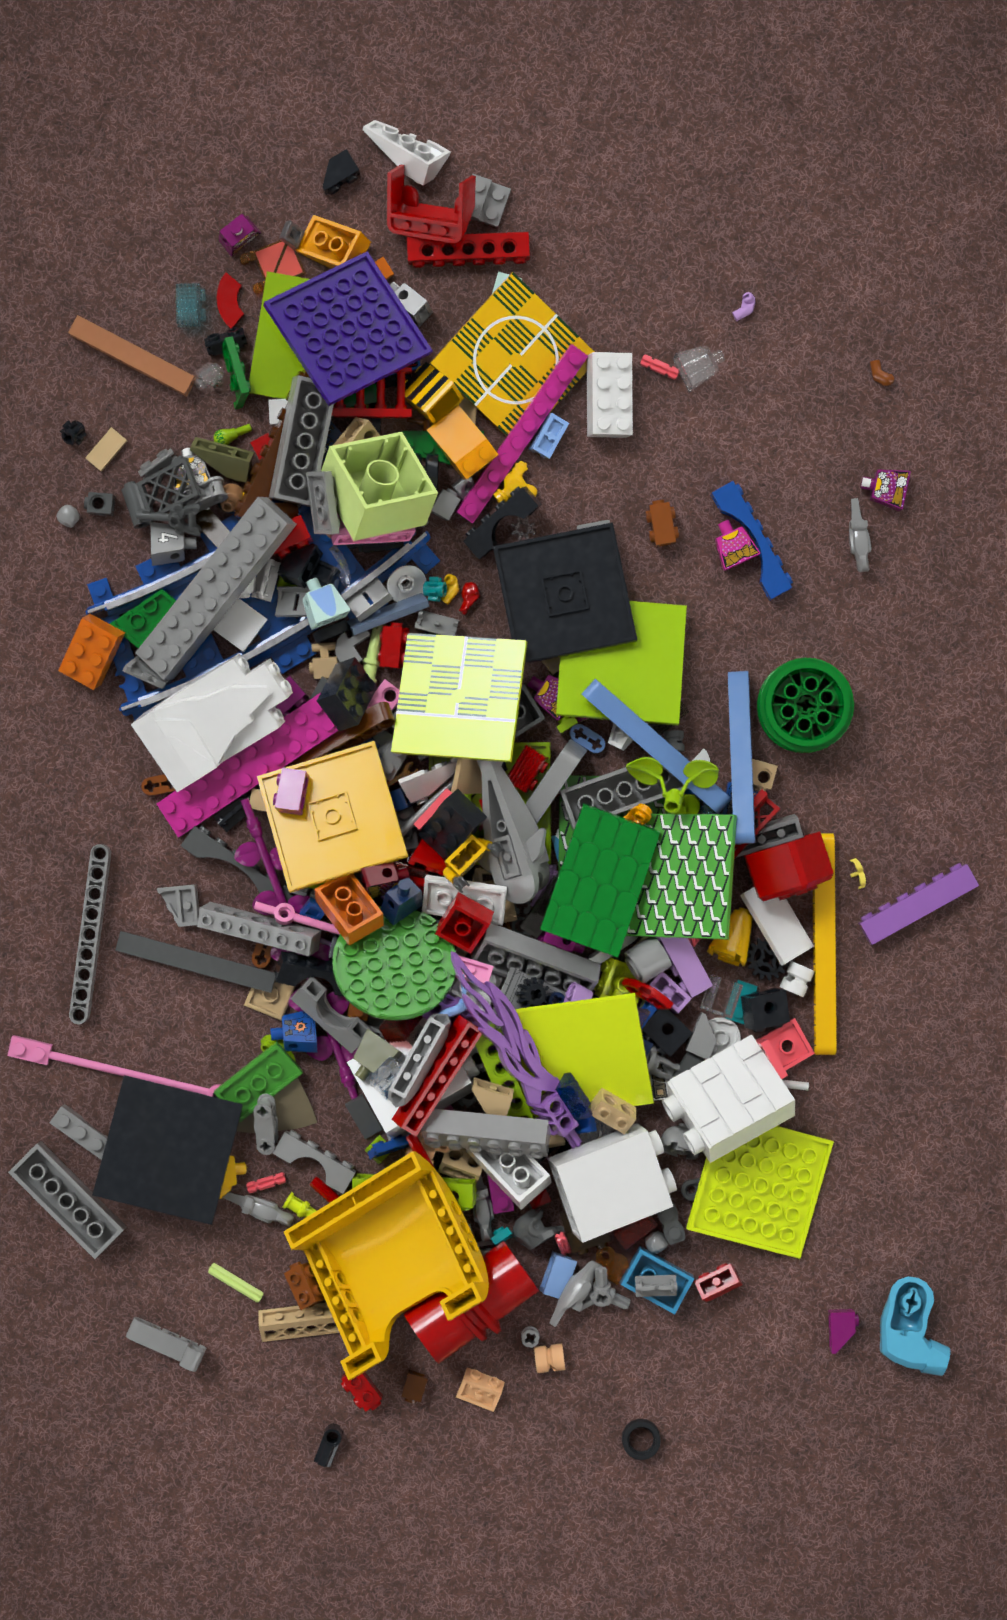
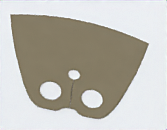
[237,1078,317,1133]

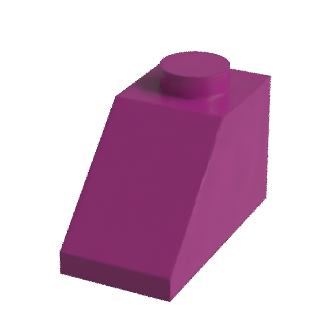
[828,1309,859,1354]

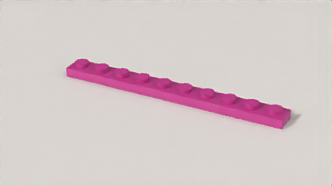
[455,344,588,524]

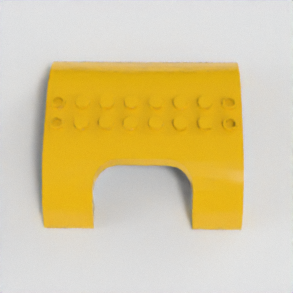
[284,1151,489,1380]

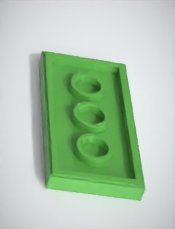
[214,1041,303,1122]

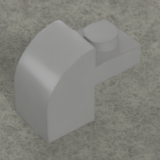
[335,630,371,663]

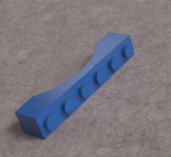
[711,481,793,601]

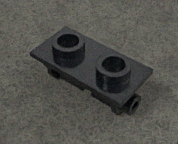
[204,327,248,356]
[214,793,250,832]

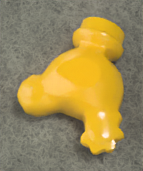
[493,461,537,503]

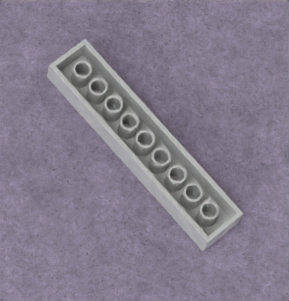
[135,497,297,680]

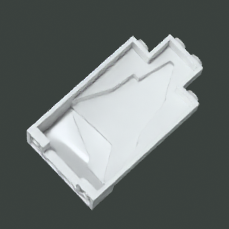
[131,654,293,792]

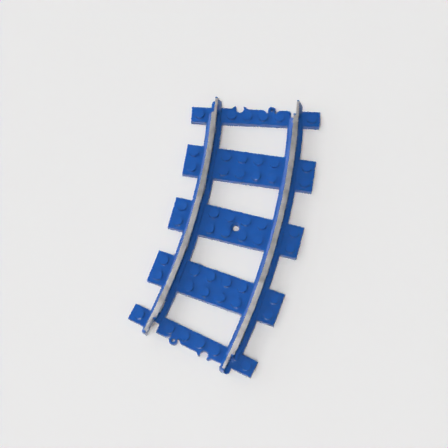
[85,459,440,720]

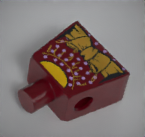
[361,862,410,899]

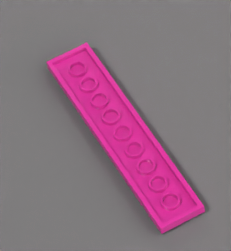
[157,693,338,838]

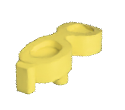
[850,858,866,889]

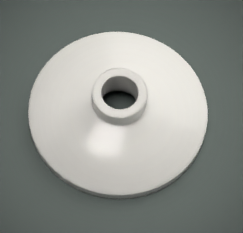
[387,565,426,602]

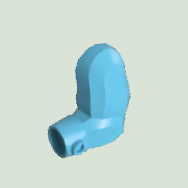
[880,1277,950,1376]

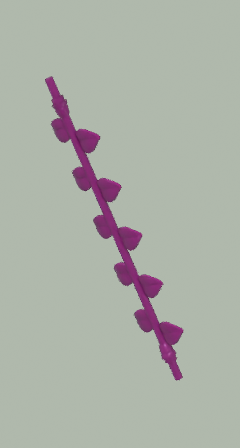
[234,798,358,1100]

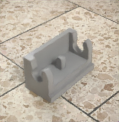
[414,610,459,636]

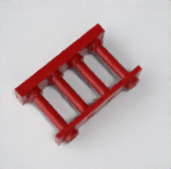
[331,367,412,418]

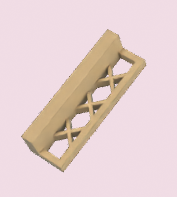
[259,1302,340,1342]

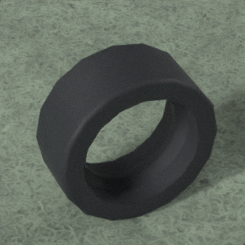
[622,1419,661,1460]

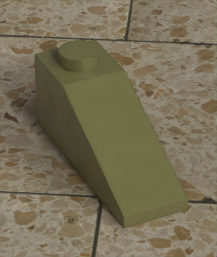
[190,437,254,482]

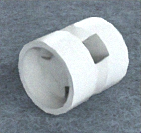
[779,961,815,997]

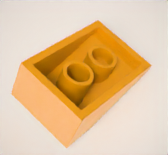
[295,215,371,269]
[426,405,499,480]

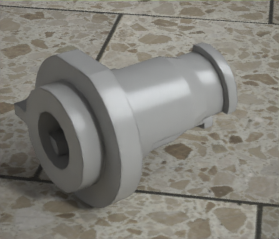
[646,1046,680,1081]

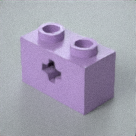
[647,972,692,1014]

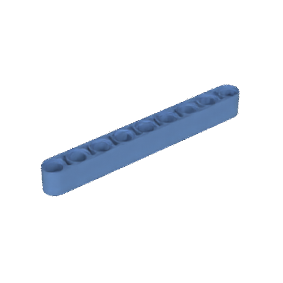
[728,671,755,844]
[582,679,732,814]

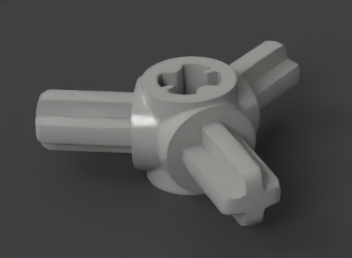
[581,1265,631,1311]

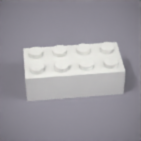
[587,352,633,438]
[466,1149,552,1209]

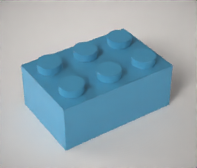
[620,1245,694,1314]

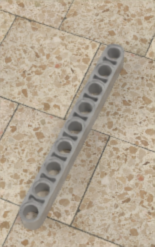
[69,844,111,1024]

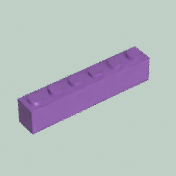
[858,863,979,945]

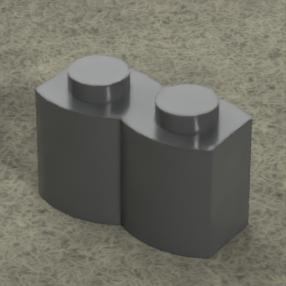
[657,1200,685,1245]

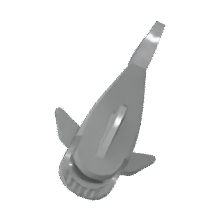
[477,760,550,904]

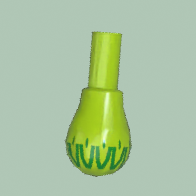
[213,424,252,445]

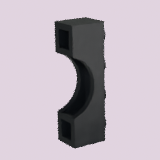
[463,486,542,559]
[274,951,344,997]

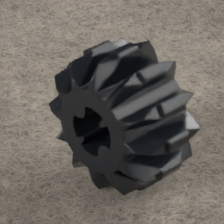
[515,977,551,1008]

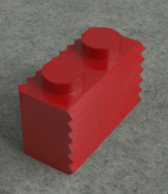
[507,745,549,793]

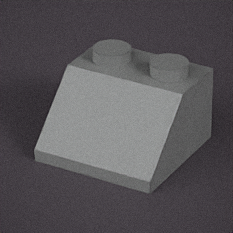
[373,730,409,782]

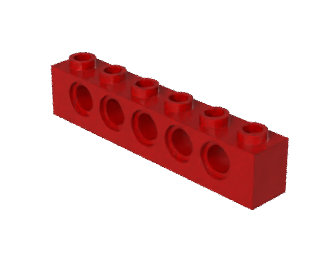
[407,232,530,268]
[391,1015,482,1137]

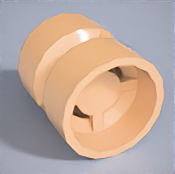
[534,1343,565,1373]

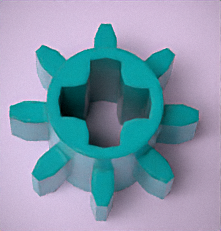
[423,577,447,602]

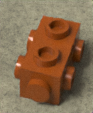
[645,499,679,547]
[284,1261,325,1310]

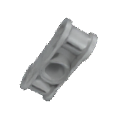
[171,476,228,519]
[253,1094,279,1155]

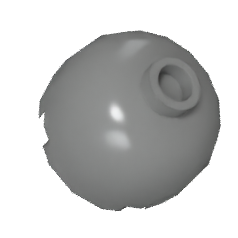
[661,1123,699,1159]

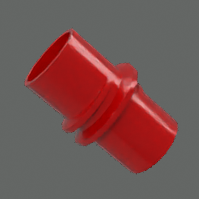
[403,1240,539,1364]

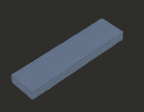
[347,593,429,635]

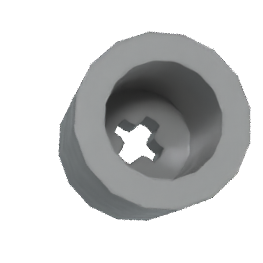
[625,937,672,983]

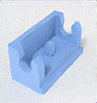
[528,413,569,459]
[539,1251,577,1299]

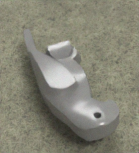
[849,498,871,572]
[472,1165,494,1242]
[222,1192,294,1226]
[549,1260,601,1327]

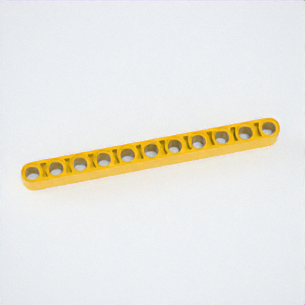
[813,833,836,1055]

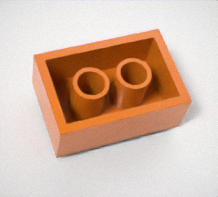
[58,614,125,690]
[315,874,384,946]

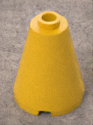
[707,908,753,966]

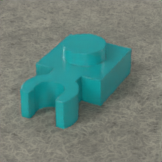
[491,1226,514,1245]

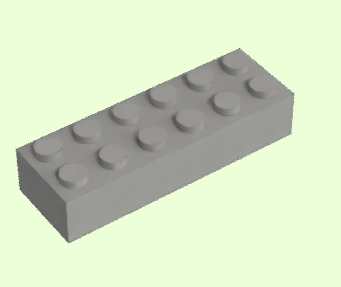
[269,375,334,507]
[559,759,689,831]
[470,923,601,992]
[421,1109,551,1159]
[8,1141,127,1259]

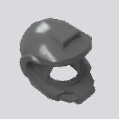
[513,1208,564,1250]

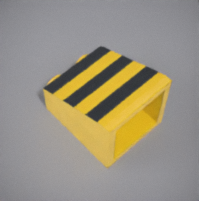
[405,362,464,424]

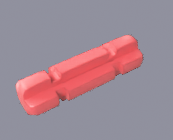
[640,355,679,380]
[246,1172,286,1194]
[554,1232,571,1256]

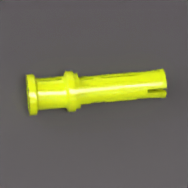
[282,1192,317,1218]

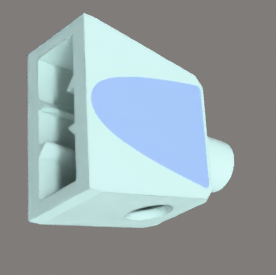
[303,578,350,630]

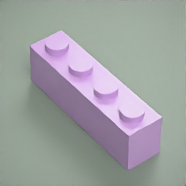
[656,937,713,998]

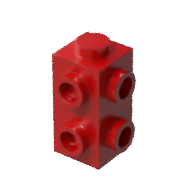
[378,622,410,668]
[341,1372,383,1411]

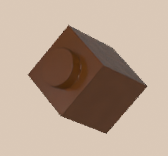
[401,1370,428,1404]

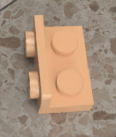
[456,1368,505,1412]

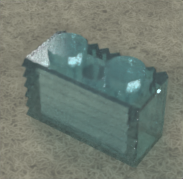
[176,283,206,327]

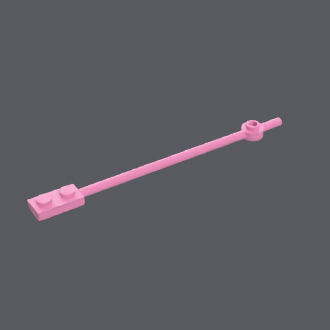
[254,901,494,985]
[7,1035,221,1097]

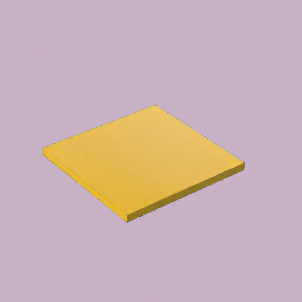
[257,741,408,893]

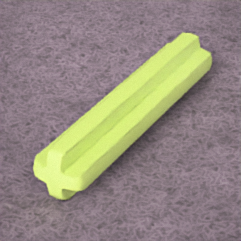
[208,1263,264,1302]

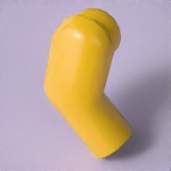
[441,574,459,605]

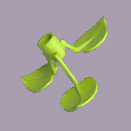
[626,757,719,814]

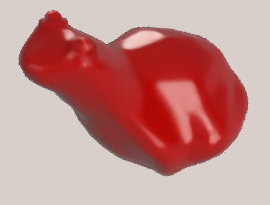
[459,582,480,615]

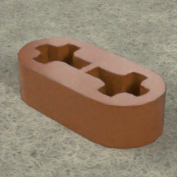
[141,774,176,795]
[252,943,273,968]

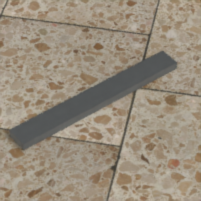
[115,931,275,993]

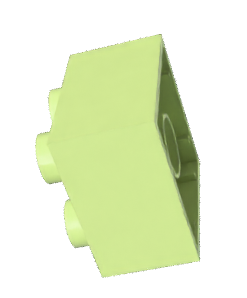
[321,432,438,541]

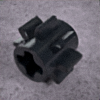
[60,420,87,446]

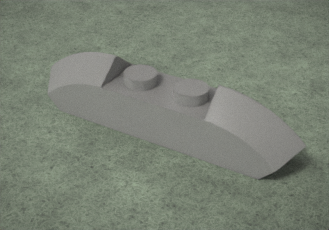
[388,1013,451,1108]

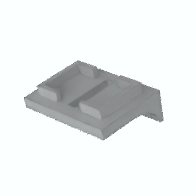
[345,577,393,623]
[275,586,310,617]

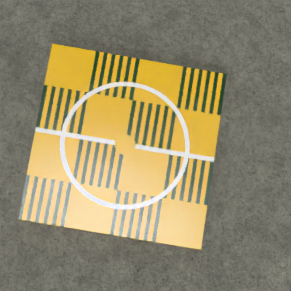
[430,272,594,437]

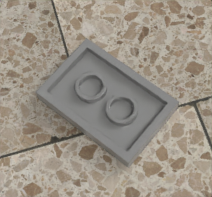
[306,471,340,535]

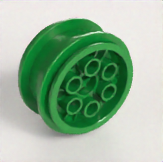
[757,658,854,753]

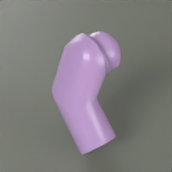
[732,292,755,322]

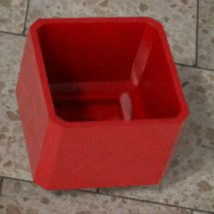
[744,831,834,901]

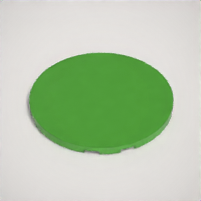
[332,906,456,1020]

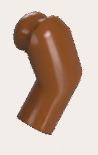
[870,360,894,386]

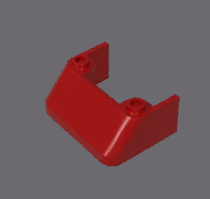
[387,164,476,243]

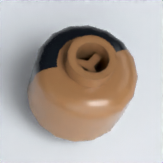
[217,483,243,514]

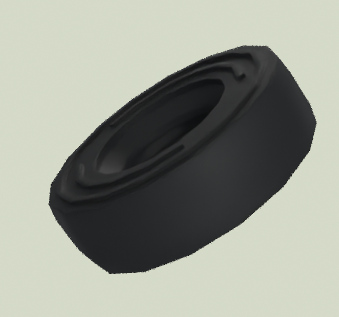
[313,620,350,643]

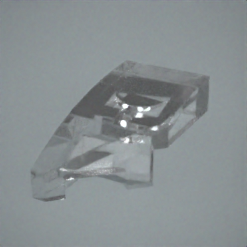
[329,545,351,588]

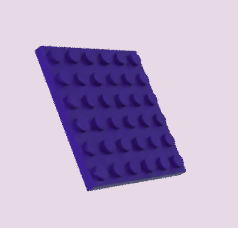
[263,251,433,406]

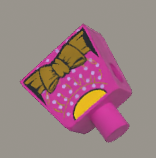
[715,520,760,571]

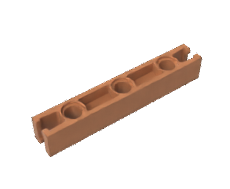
[68,315,196,397]

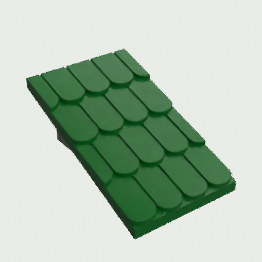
[540,803,660,957]

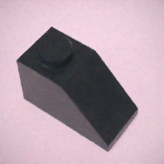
[277,543,323,588]

